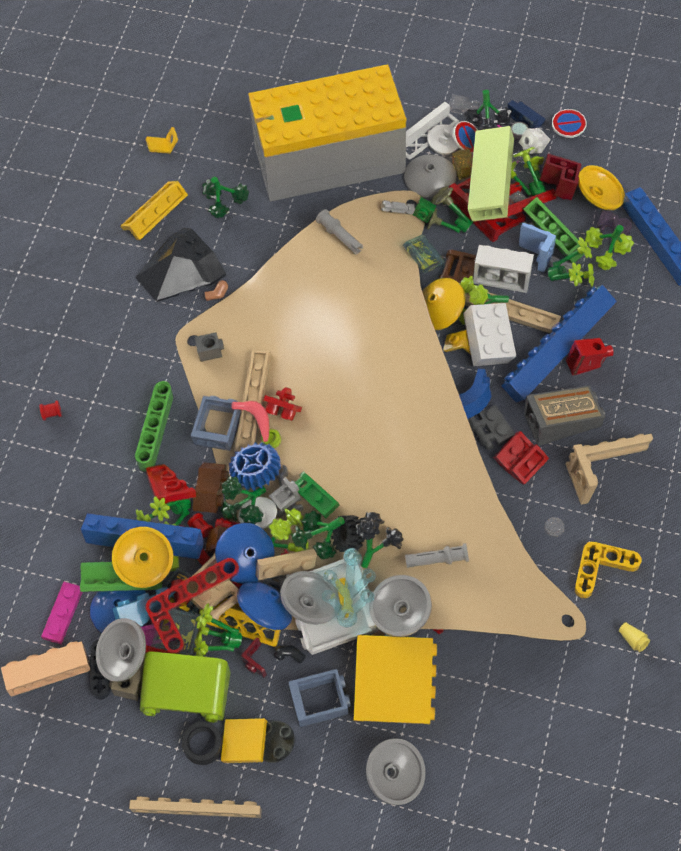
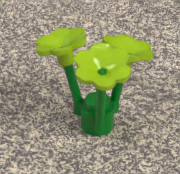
[511,146,546,197]

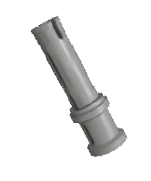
[316,209,363,254]
[405,543,469,568]

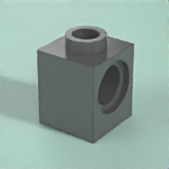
[195,332,224,362]

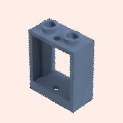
[191,396,241,451]
[289,669,351,727]

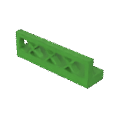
[80,562,163,592]

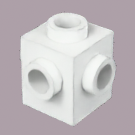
[518,128,551,154]

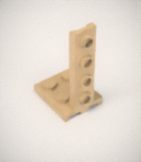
[565,434,653,505]

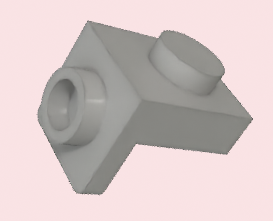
[269,477,301,512]

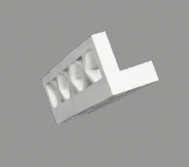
[406,102,459,160]

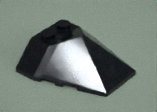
[136,228,226,302]

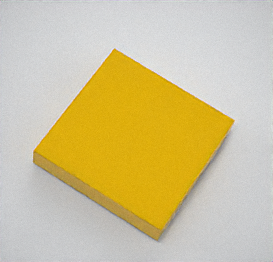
[221,718,267,763]

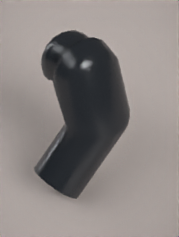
[274,645,306,664]

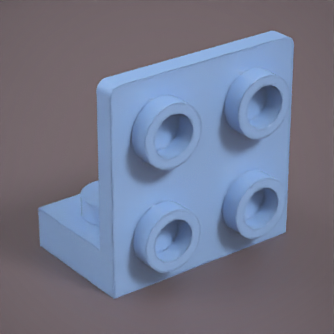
[519,223,556,272]

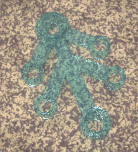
[322,548,376,628]

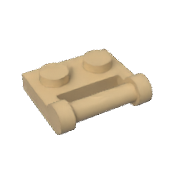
[192,578,239,620]

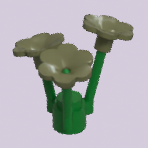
[427,186,473,234]

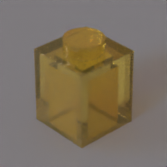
[452,149,473,180]

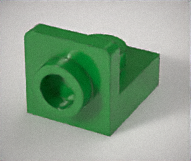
[412,197,436,223]

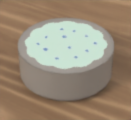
[511,122,528,139]

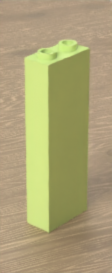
[468,126,514,221]

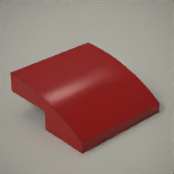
[493,431,549,485]

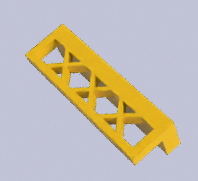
[120,181,188,240]
[206,598,281,647]

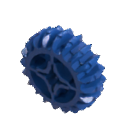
[229,442,281,491]

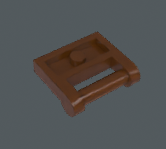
[439,250,477,283]

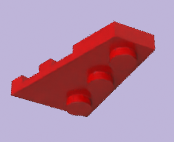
[146,464,196,504]

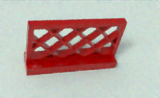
[449,178,526,242]

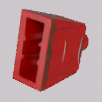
[565,338,614,376]

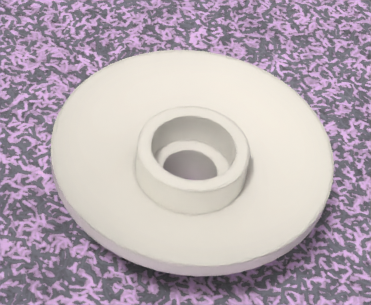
[238,497,277,529]

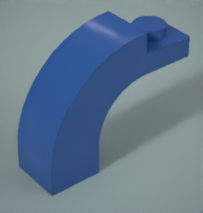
[459,369,492,419]

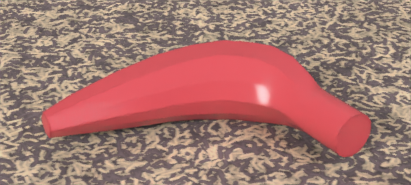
[232,401,269,442]

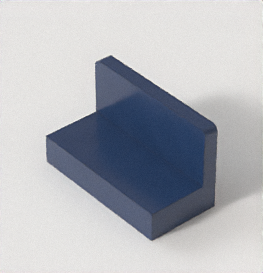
[507,100,545,129]

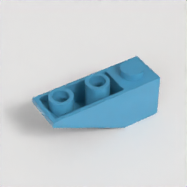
[112,587,175,626]

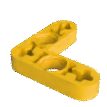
[575,542,642,598]

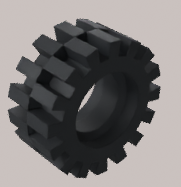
[331,515,365,552]

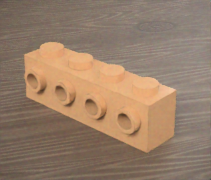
[1,641,90,697]

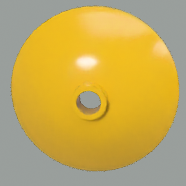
[578,165,625,210]
[422,278,465,330]
[112,527,173,588]

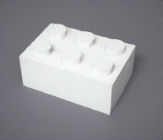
[473,245,534,293]
[463,303,516,366]

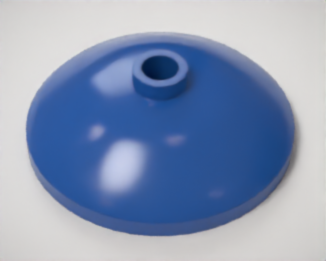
[215,523,275,584]
[237,582,292,630]
[90,590,148,634]

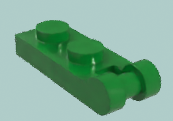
[294,471,340,519]

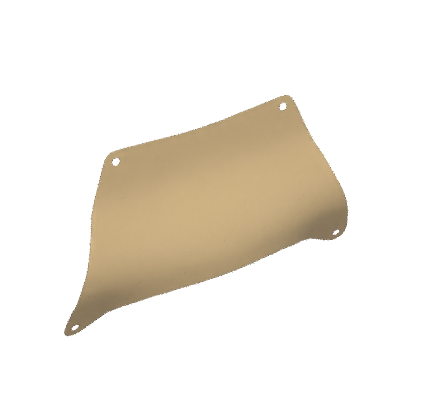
[175,190,586,641]

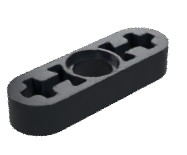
[90,639,111,700]

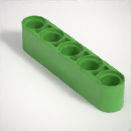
[135,381,173,472]

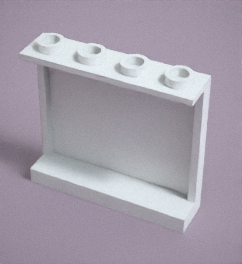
[286,550,379,655]

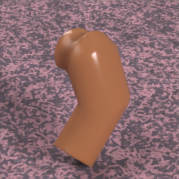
[205,280,228,301]

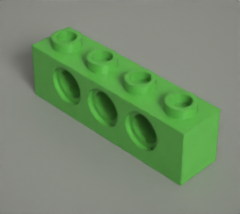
[523,197,584,263]

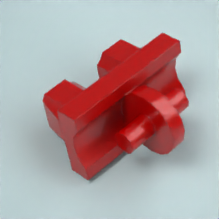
[263,387,302,421]

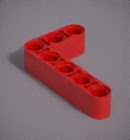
[146,558,239,654]

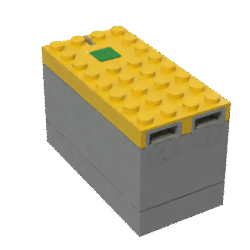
[248,64,406,202]

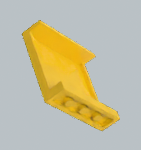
[354,635,437,725]

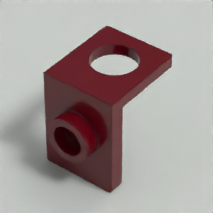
[241,637,267,678]

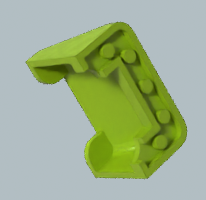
[140,652,231,723]

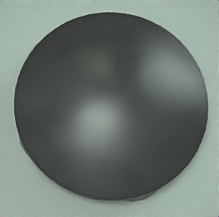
[263,721,295,763]

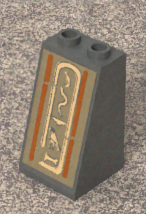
[524,385,605,446]

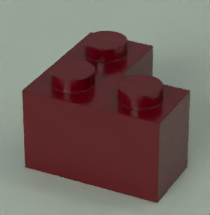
[540,154,582,200]

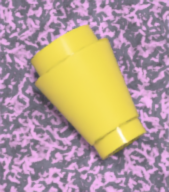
[619,622,650,652]

